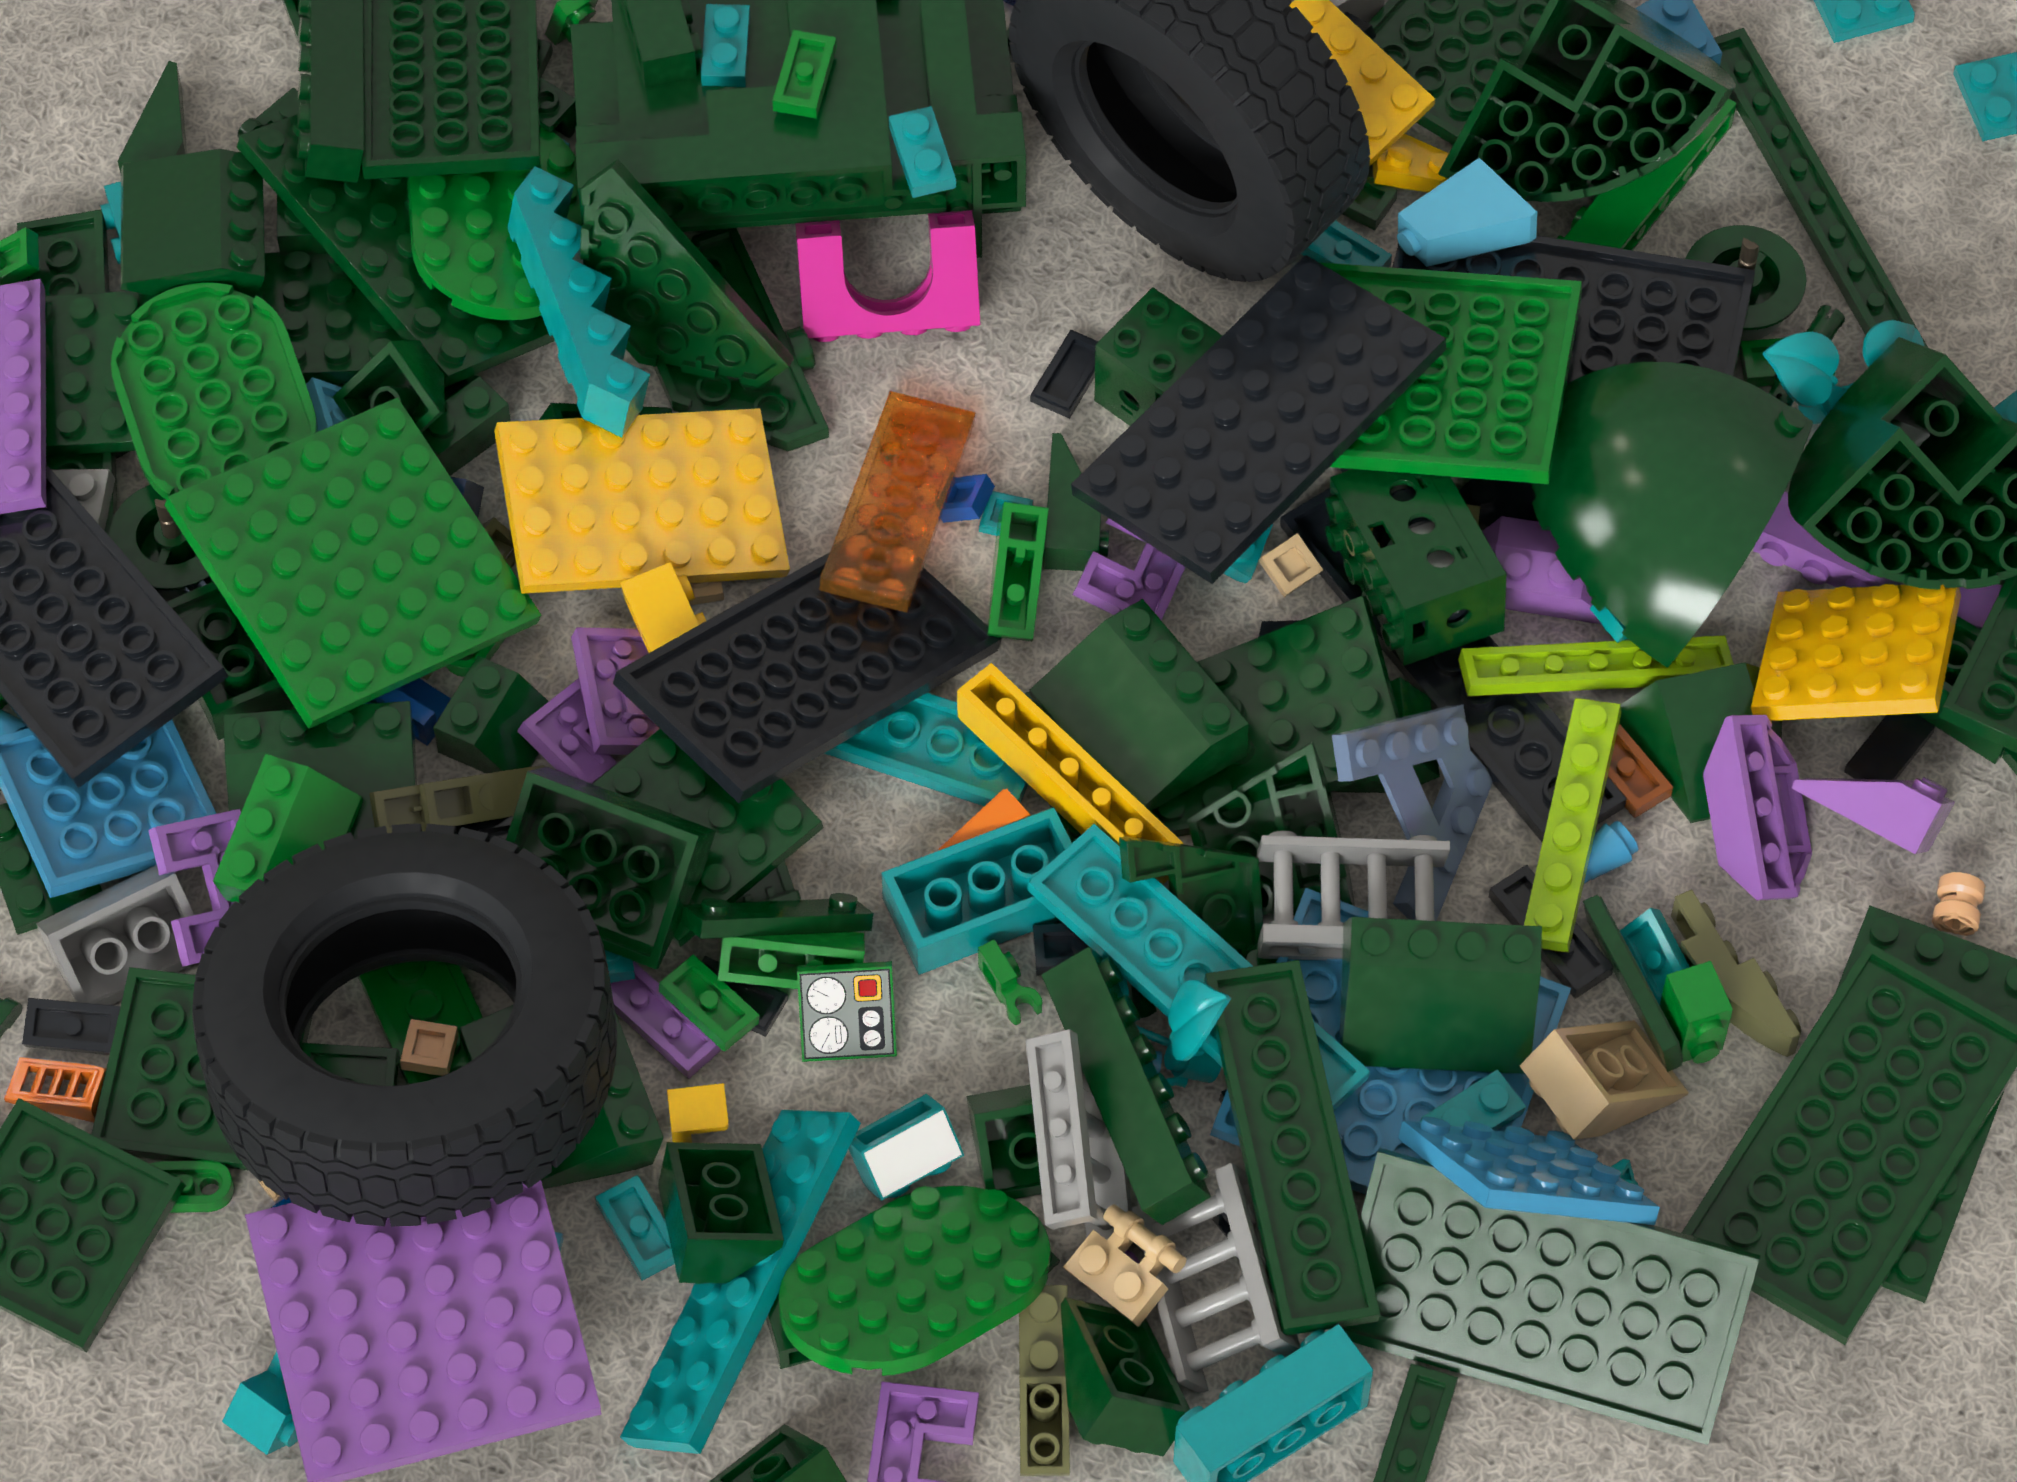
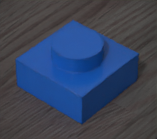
[935,474,995,523]

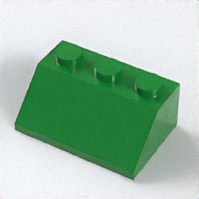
[213,754,363,903]

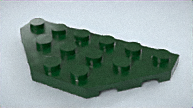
[580,159,794,387]
[653,228,829,452]

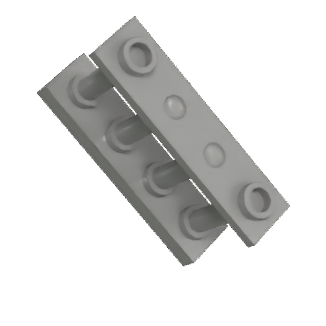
[1257,831,1450,960]
[1025,1029,1132,1240]
[1132,1163,1300,1393]

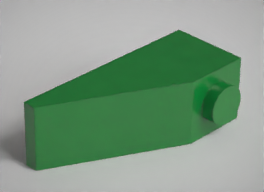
[987,502,1049,642]

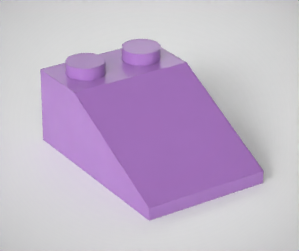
[1791,777,1955,854]

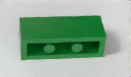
[718,932,865,989]

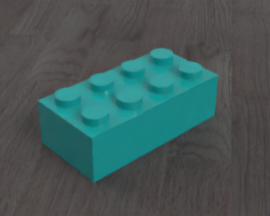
[881,807,1072,975]
[1173,1324,1373,1482]

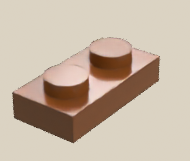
[1608,724,1673,818]

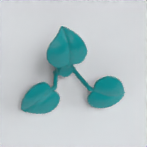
[1762,320,1924,424]
[1119,978,1231,1088]

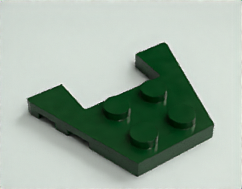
[1119,836,1263,1018]

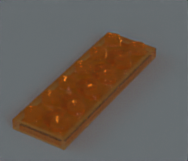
[819,391,976,613]

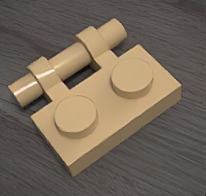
[1063,1204,1187,1327]

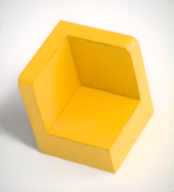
[667,1083,729,1143]

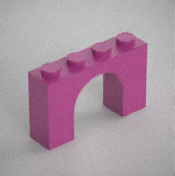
[795,210,981,342]

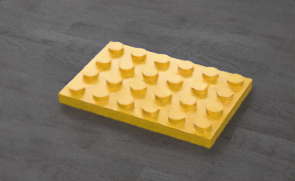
[494,408,790,594]

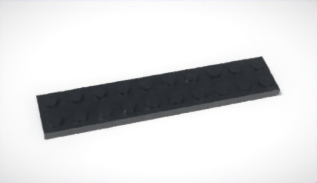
[1280,488,1627,842]

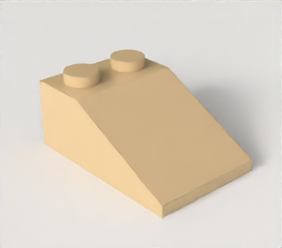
[1520,1020,1689,1140]

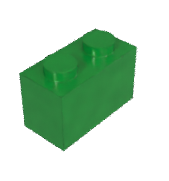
[1660,961,1733,1064]

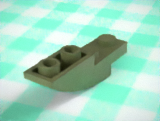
[369,765,545,833]
[1671,889,1801,1057]
[1019,1285,1070,1476]

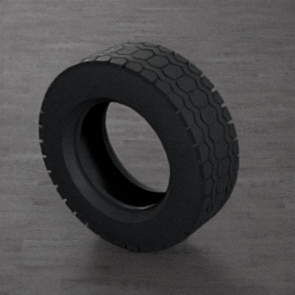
[1009,0,1370,282]
[192,823,617,1227]

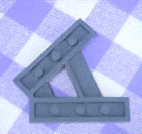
[1332,705,1493,921]

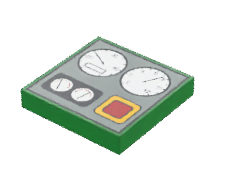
[797,961,897,1062]

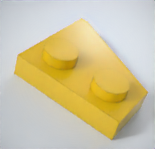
[1373,134,1449,192]

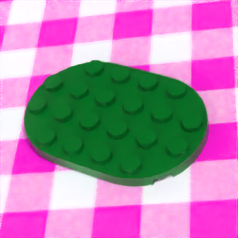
[407,127,582,320]
[111,283,318,500]
[779,1186,1050,1376]

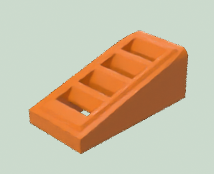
[939,788,1032,850]
[4,1057,106,1123]

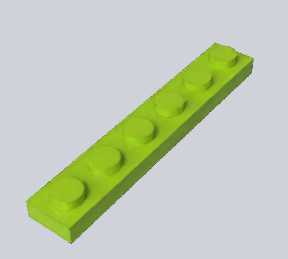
[1458,635,1734,696]
[1524,698,1621,953]

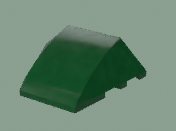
[1619,662,1782,823]
[1187,742,1355,916]

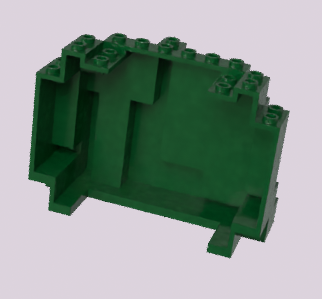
[570,0,1026,258]

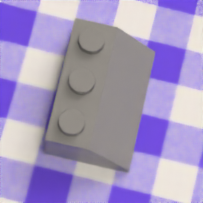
[36,865,194,1005]

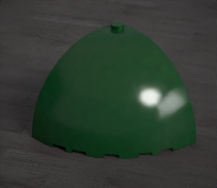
[1438,0,1736,202]
[1788,337,2017,589]
[1532,362,1813,668]

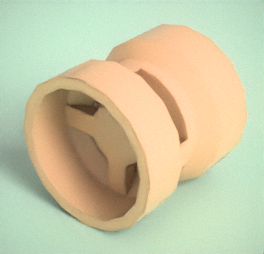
[1932,872,1986,936]

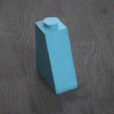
[1397,158,1537,267]

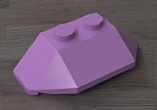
[1482,516,1601,624]
[1703,715,1812,901]

